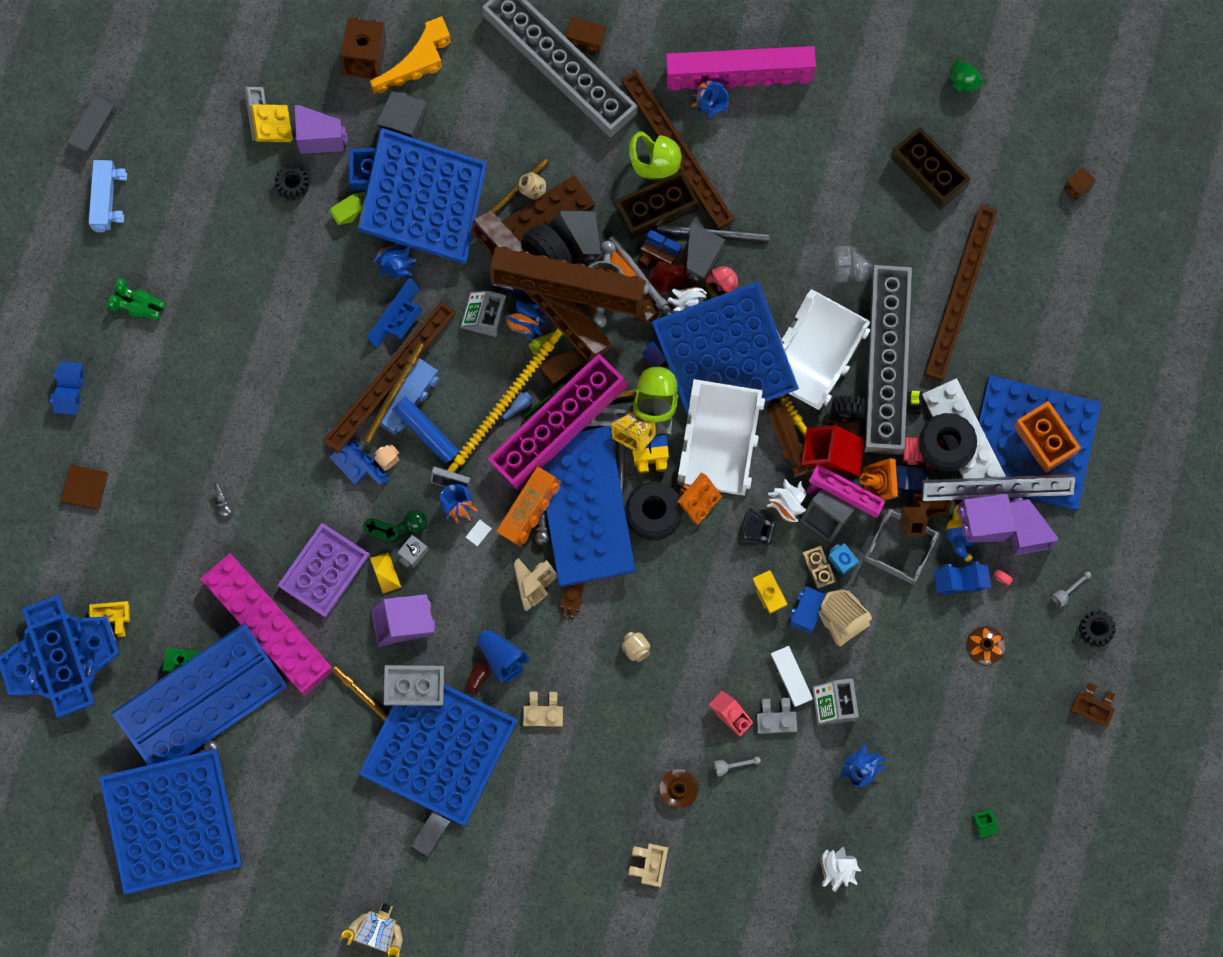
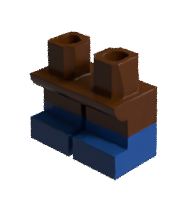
[639,230,682,276]

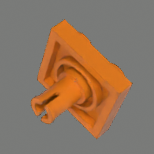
[860,458,898,500]
[677,472,722,525]

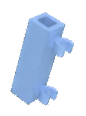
[89,160,127,232]

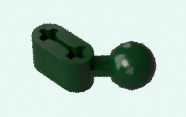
[363,510,427,544]

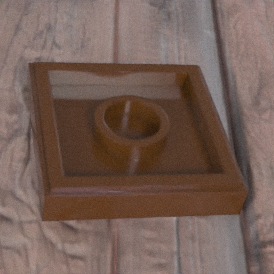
[60,464,108,510]

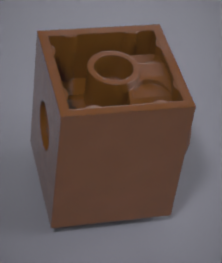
[340,18,386,79]

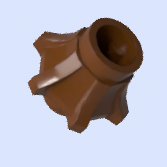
[636,298,659,324]

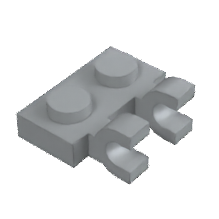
[756,698,797,734]

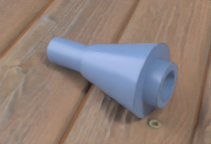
[502,391,533,421]

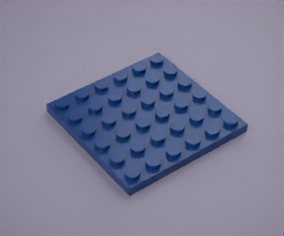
[357,128,487,264]
[652,281,800,416]
[979,375,1101,511]
[359,684,518,827]
[99,749,243,894]

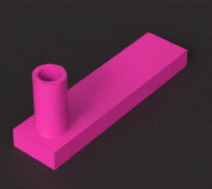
[807,464,886,518]

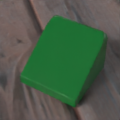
[972,809,999,838]

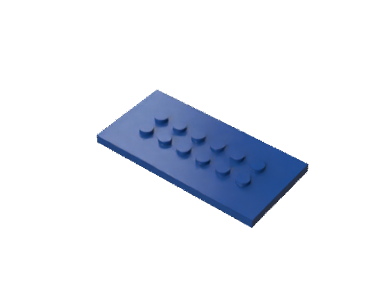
[542,426,636,587]
[111,623,288,765]

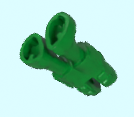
[107,277,166,321]

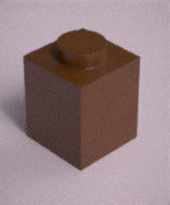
[1064,167,1096,200]

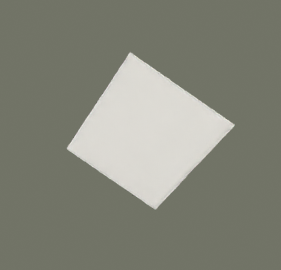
[466,520,492,546]

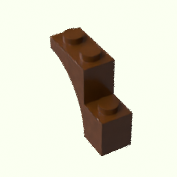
[899,494,952,537]

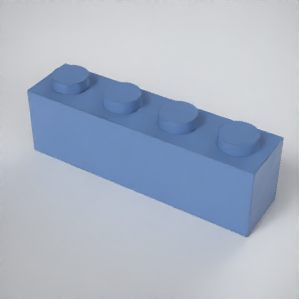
[380,358,439,436]

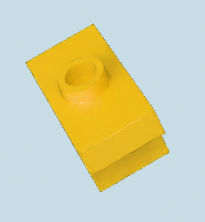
[752,570,788,614]

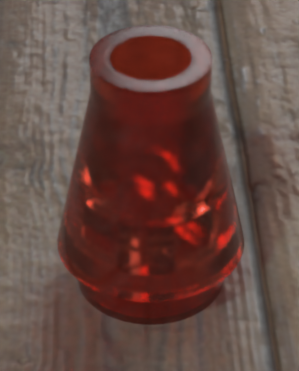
[466,662,491,693]

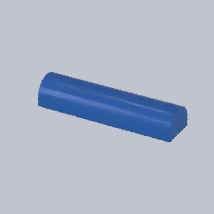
[391,396,459,464]

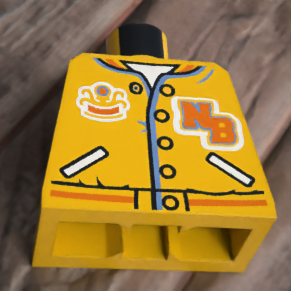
[611,411,656,453]

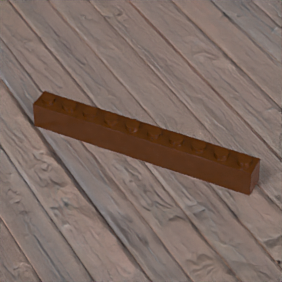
[470,210,612,362]

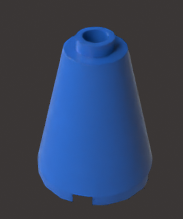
[477,630,530,683]

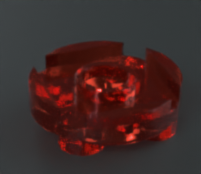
[649,262,687,291]

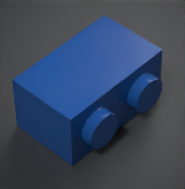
[789,587,826,634]

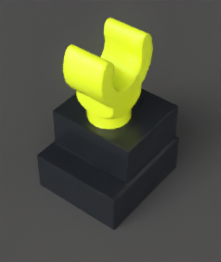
[906,391,922,414]

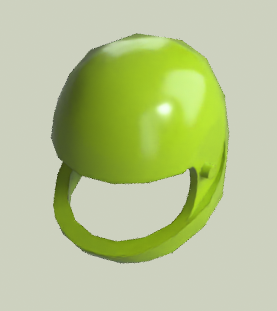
[629,132,682,180]
[633,367,678,422]

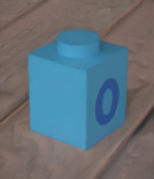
[828,543,859,576]

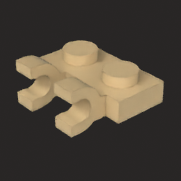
[523,692,563,727]
[628,844,668,887]

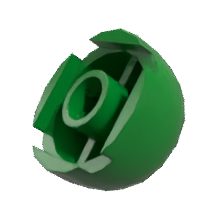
[950,57,987,93]

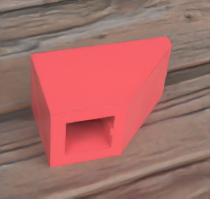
[708,691,753,737]

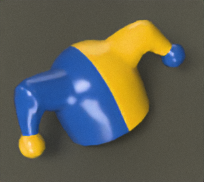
[945,504,977,562]

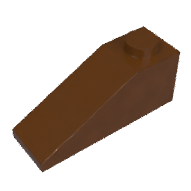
[540,351,589,389]

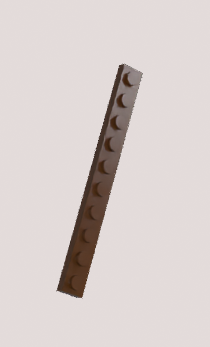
[621,71,735,230]
[925,205,998,382]
[323,301,456,454]

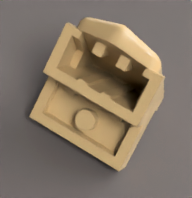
[514,558,558,611]
[818,590,872,646]

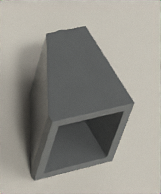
[376,91,428,139]
[547,211,601,267]
[685,222,725,288]
[800,473,858,543]

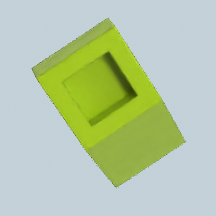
[329,192,366,225]

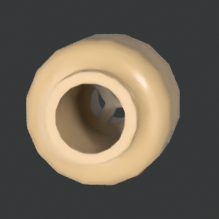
[518,172,546,200]
[621,632,650,662]

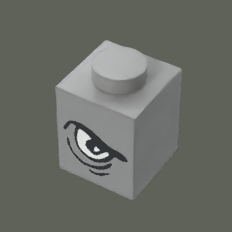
[398,535,428,568]

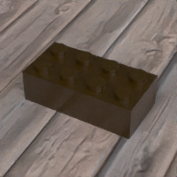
[890,127,971,210]
[615,170,699,240]

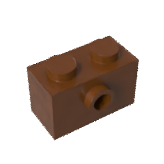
[565,17,607,53]

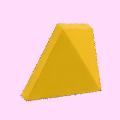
[370,552,401,594]

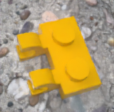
[89,601,130,638]

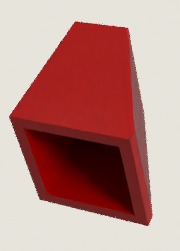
[801,425,865,477]

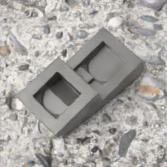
[411,811,451,857]

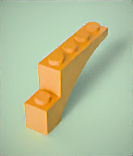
[370,16,451,94]

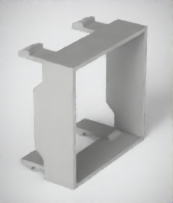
[864,509,940,585]

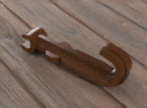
[766,402,810,479]

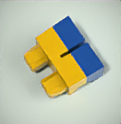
[631,435,669,475]

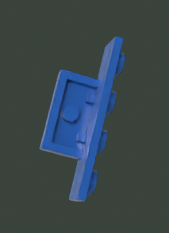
[366,278,422,348]
[328,427,390,485]

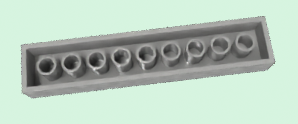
[482,0,637,138]
[864,265,912,455]

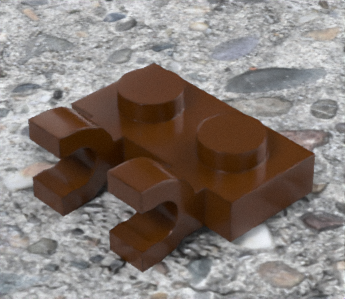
[1070,683,1115,728]

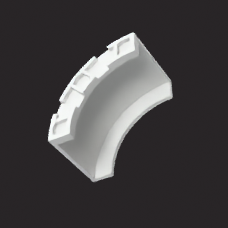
[782,289,871,410]
[677,379,765,496]

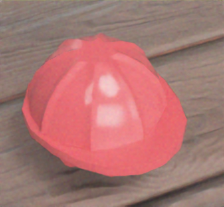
[705,267,738,293]

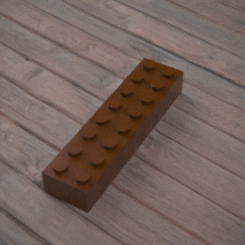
[490,247,646,316]

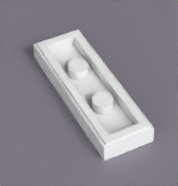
[770,646,813,708]

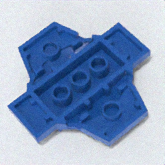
[0,595,120,718]

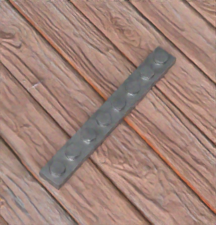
[921,474,1075,501]

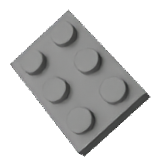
[384,665,444,706]

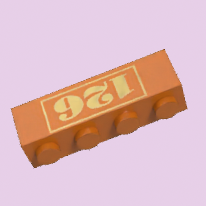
[496,466,561,547]

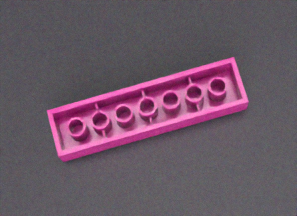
[665,46,816,91]
[488,353,629,491]
[200,553,333,696]

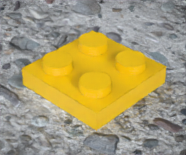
[250,104,293,142]

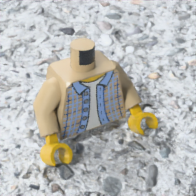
[340,903,403,957]

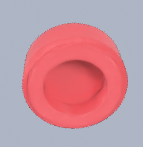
[993,569,1013,586]

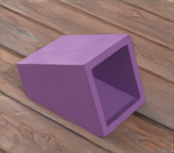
[295,105,348,154]
[957,494,1016,542]
[1010,498,1058,556]
[371,594,435,647]

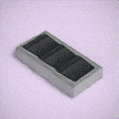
[431,467,470,489]

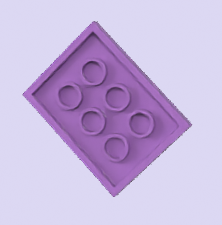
[277,523,370,618]

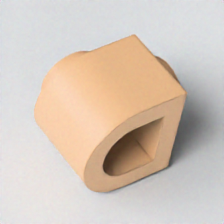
[374,444,400,471]

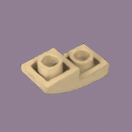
[802,546,836,589]

